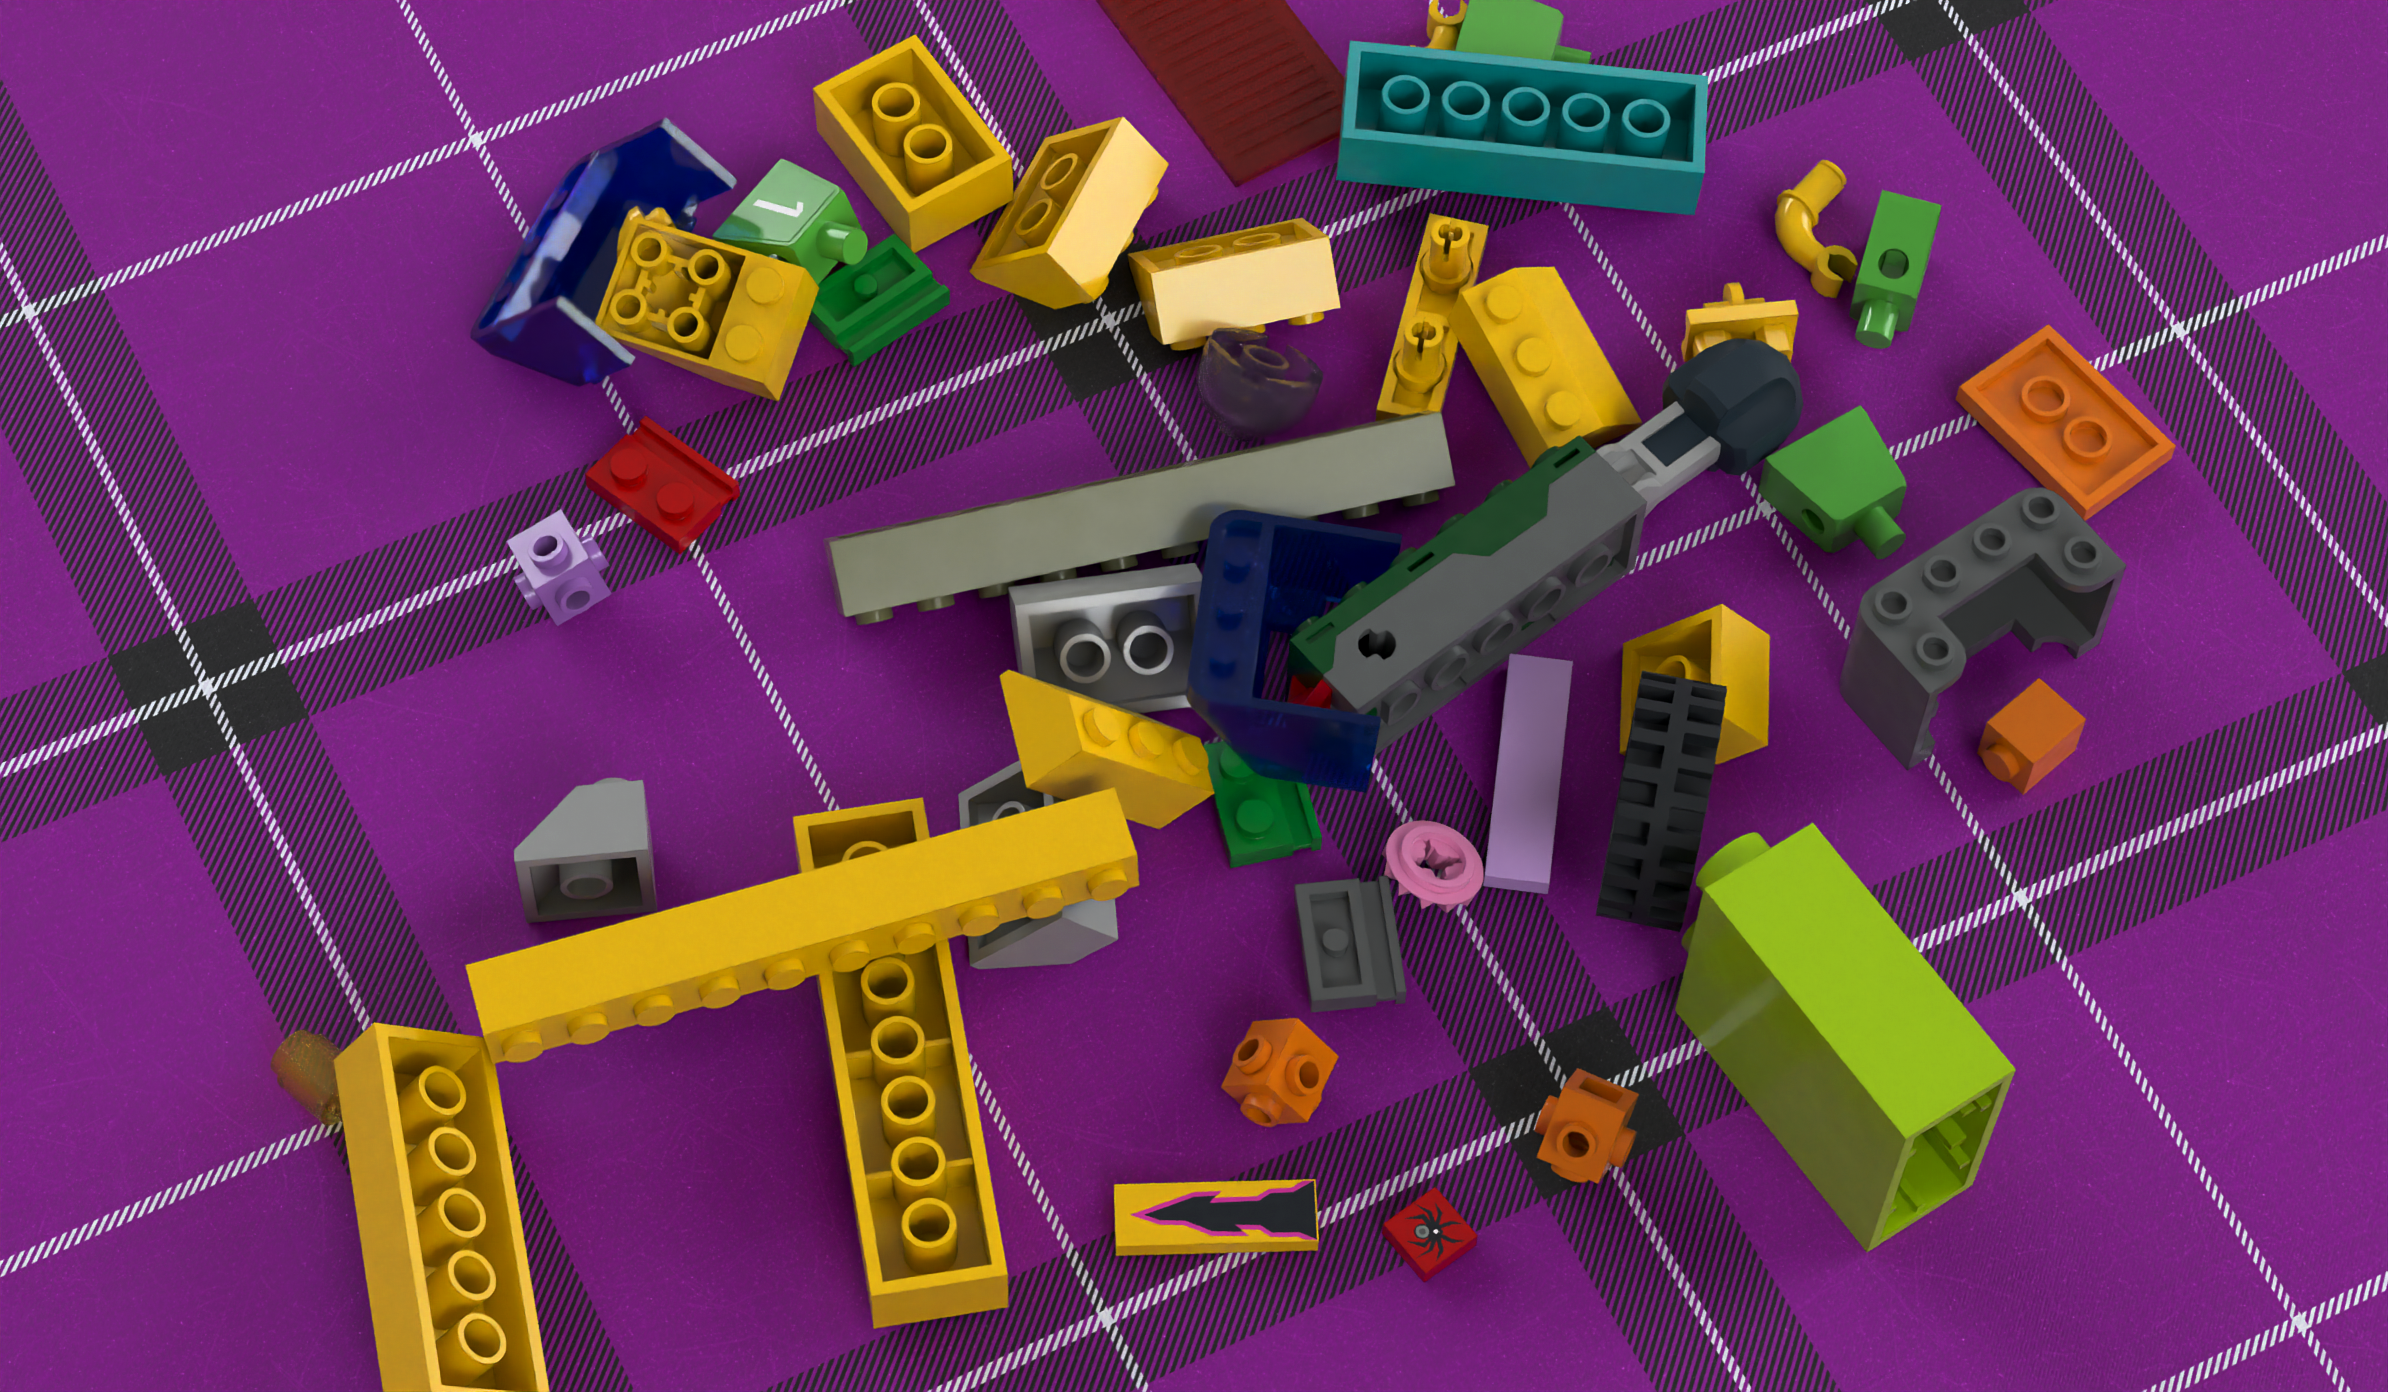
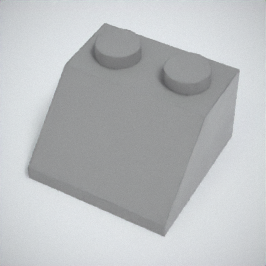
[514,778,657,923]

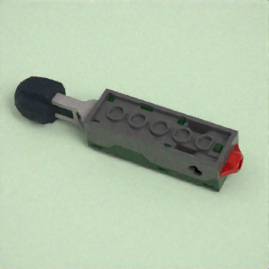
[1285,338,1803,773]

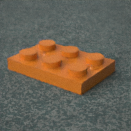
[1956,324,2176,521]

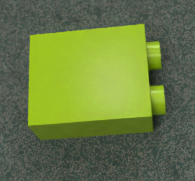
[1675,823,2016,1252]

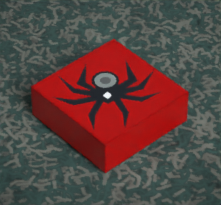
[1382,1187,1478,1283]

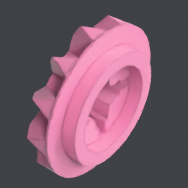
[1382,820,1484,913]

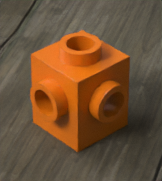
[1221,1018,1339,1127]
[1534,1068,1639,1184]

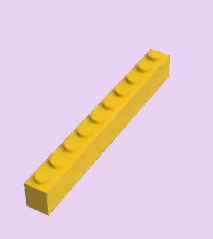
[465,787,1139,1064]

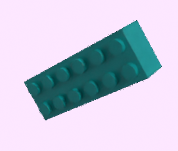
[1336,41,1708,215]

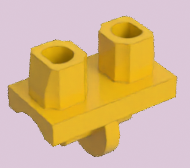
[1681,282,1799,363]

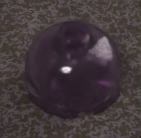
[1196,328,1323,442]

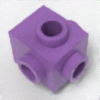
[506,509,612,626]

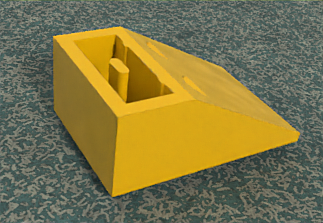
[592,216,819,402]

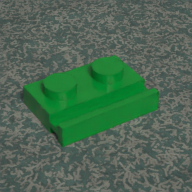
[808,233,950,367]
[1203,728,1322,868]

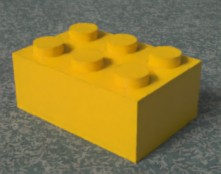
[813,34,1014,253]

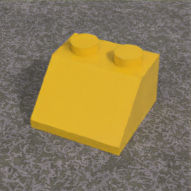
[1620,604,1770,764]

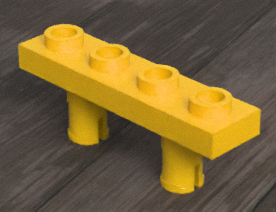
[1375,213,1489,421]

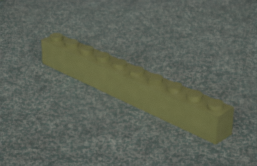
[823,410,1456,625]

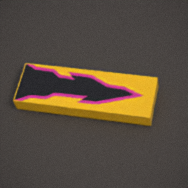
[1114,1179,1319,1256]

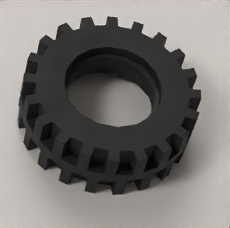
[1596,671,1727,932]

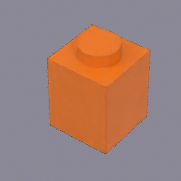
[1977,678,2086,795]

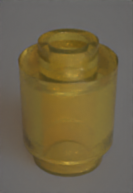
[270,1029,343,1126]

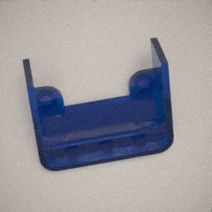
[470,118,738,387]
[1186,510,1402,793]

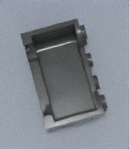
[1839,487,2127,771]

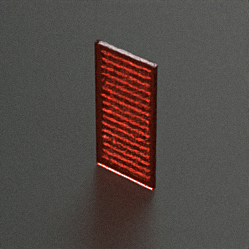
[1096,0,1345,187]

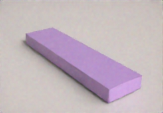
[1483,654,1573,894]

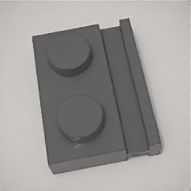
[1293,876,1407,1013]

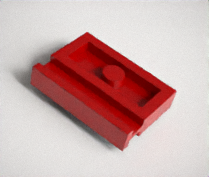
[585,415,740,554]

